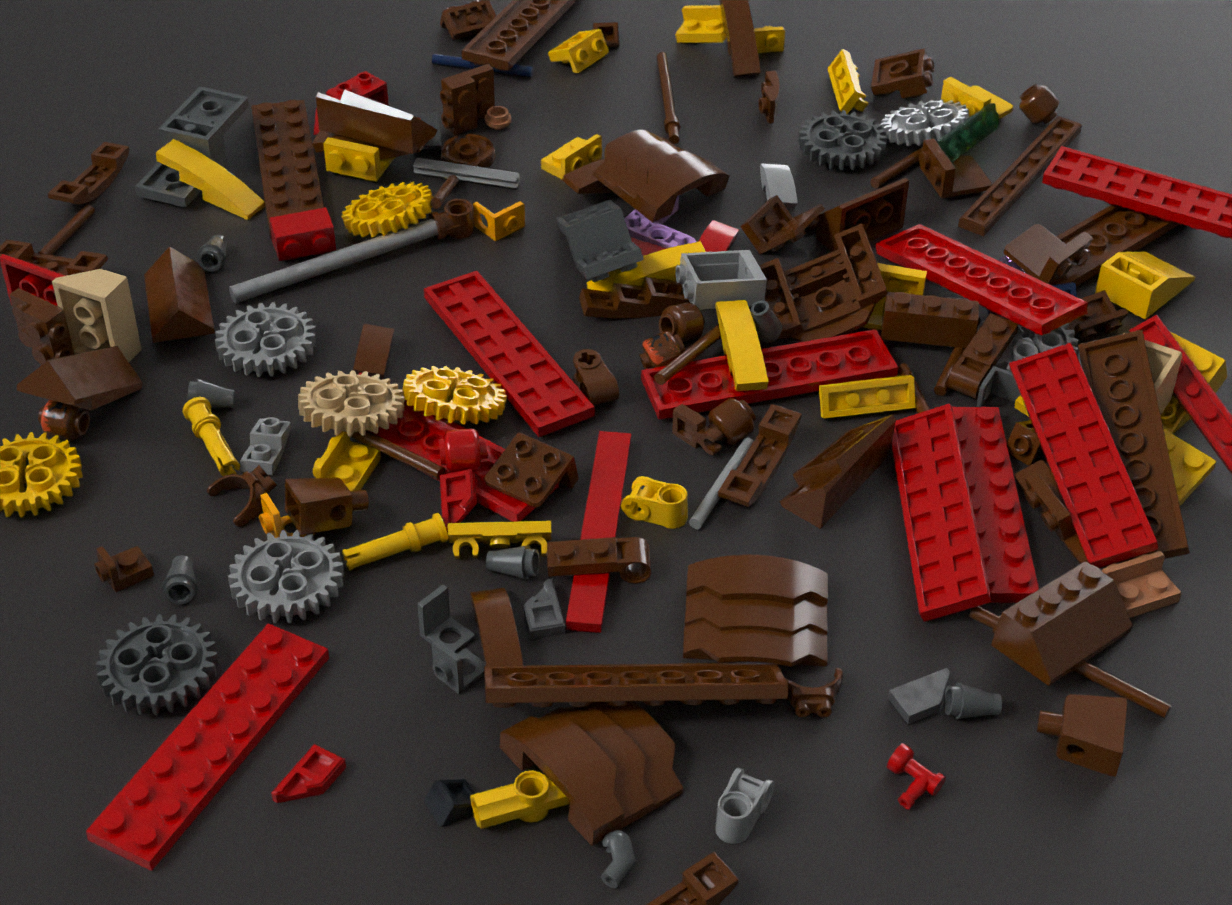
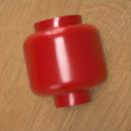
[439,428,488,472]

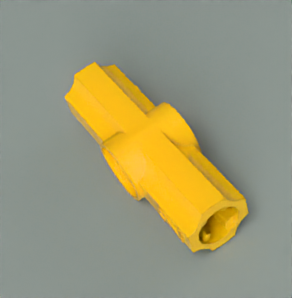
[471,770,570,829]

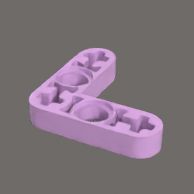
[625,196,696,248]

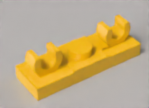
[827,49,869,114]
[819,375,916,419]
[448,521,552,559]

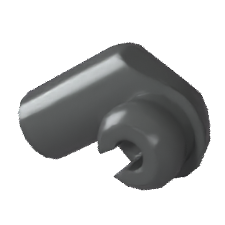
[601,830,636,888]

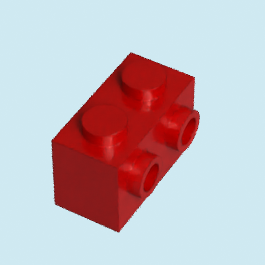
[326,71,389,106]
[269,207,336,261]

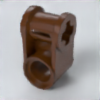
[573,349,619,406]

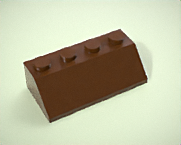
[991,561,1133,686]

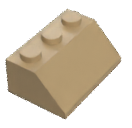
[52,269,142,362]

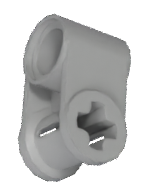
[715,767,775,844]

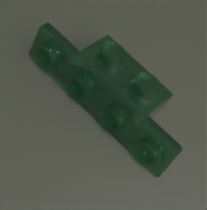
[936,103,999,163]

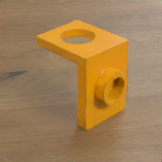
[473,201,525,241]
[259,493,316,538]

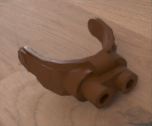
[207,465,277,527]
[779,668,843,717]

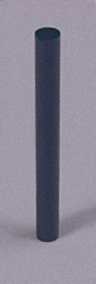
[432,54,533,77]

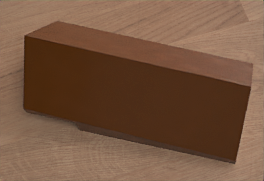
[316,90,438,154]
[144,247,215,343]
[17,346,143,410]
[779,414,896,529]

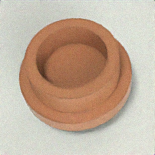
[485,106,511,130]

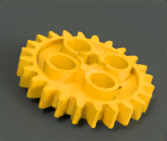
[342,182,433,237]
[403,366,507,425]
[0,432,83,518]

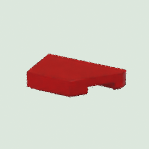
[440,469,477,534]
[271,744,346,803]

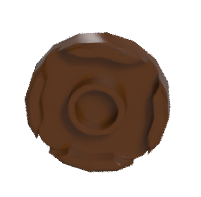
[441,134,495,168]

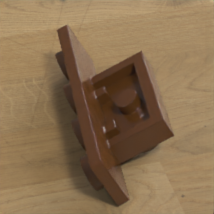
[1014,460,1087,564]

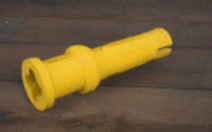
[182,397,240,476]
[342,513,448,571]

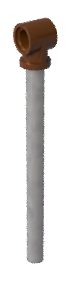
[229,199,474,304]

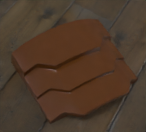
[593,129,730,223]
[759,224,888,342]
[683,555,828,667]
[500,701,683,846]

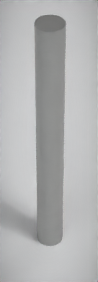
[689,438,754,529]

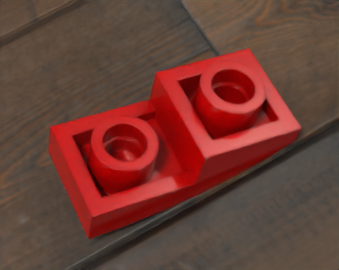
[698,220,739,252]

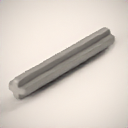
[413,158,520,189]

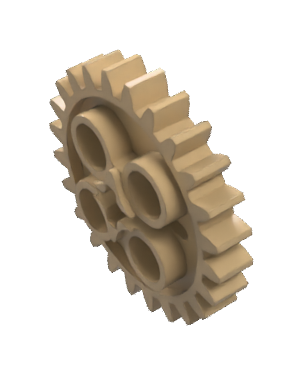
[298,370,404,436]

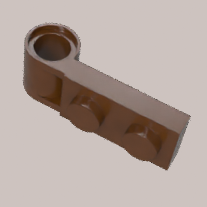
[947,313,1018,400]
[547,537,651,584]

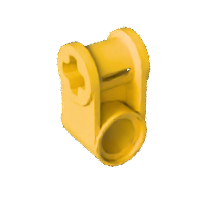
[621,476,688,529]

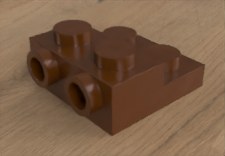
[871,48,935,98]
[440,64,495,135]
[9,288,74,364]

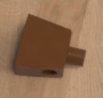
[285,478,369,535]
[1036,694,1127,777]

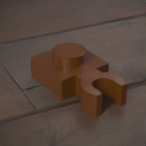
[672,404,723,455]

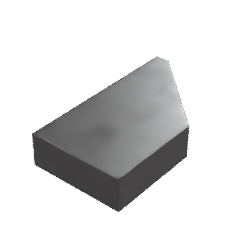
[523,579,565,639]
[888,668,950,724]

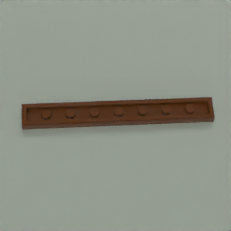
[958,116,1082,236]

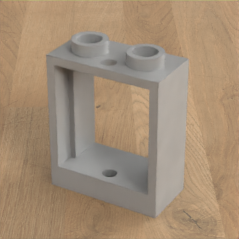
[675,250,767,310]

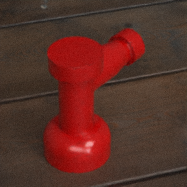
[887,743,946,809]

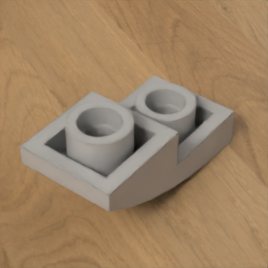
[760,163,798,209]
[240,417,291,475]

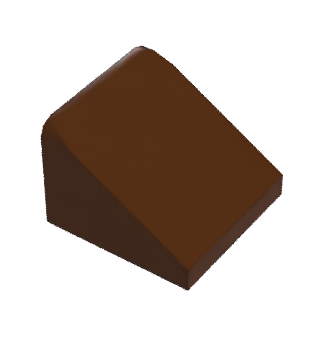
[592,22,619,47]

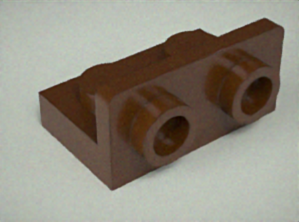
[440,0,497,40]

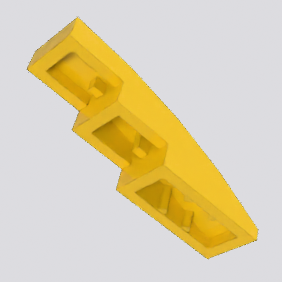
[156,139,265,220]
[587,241,706,292]
[715,300,768,391]

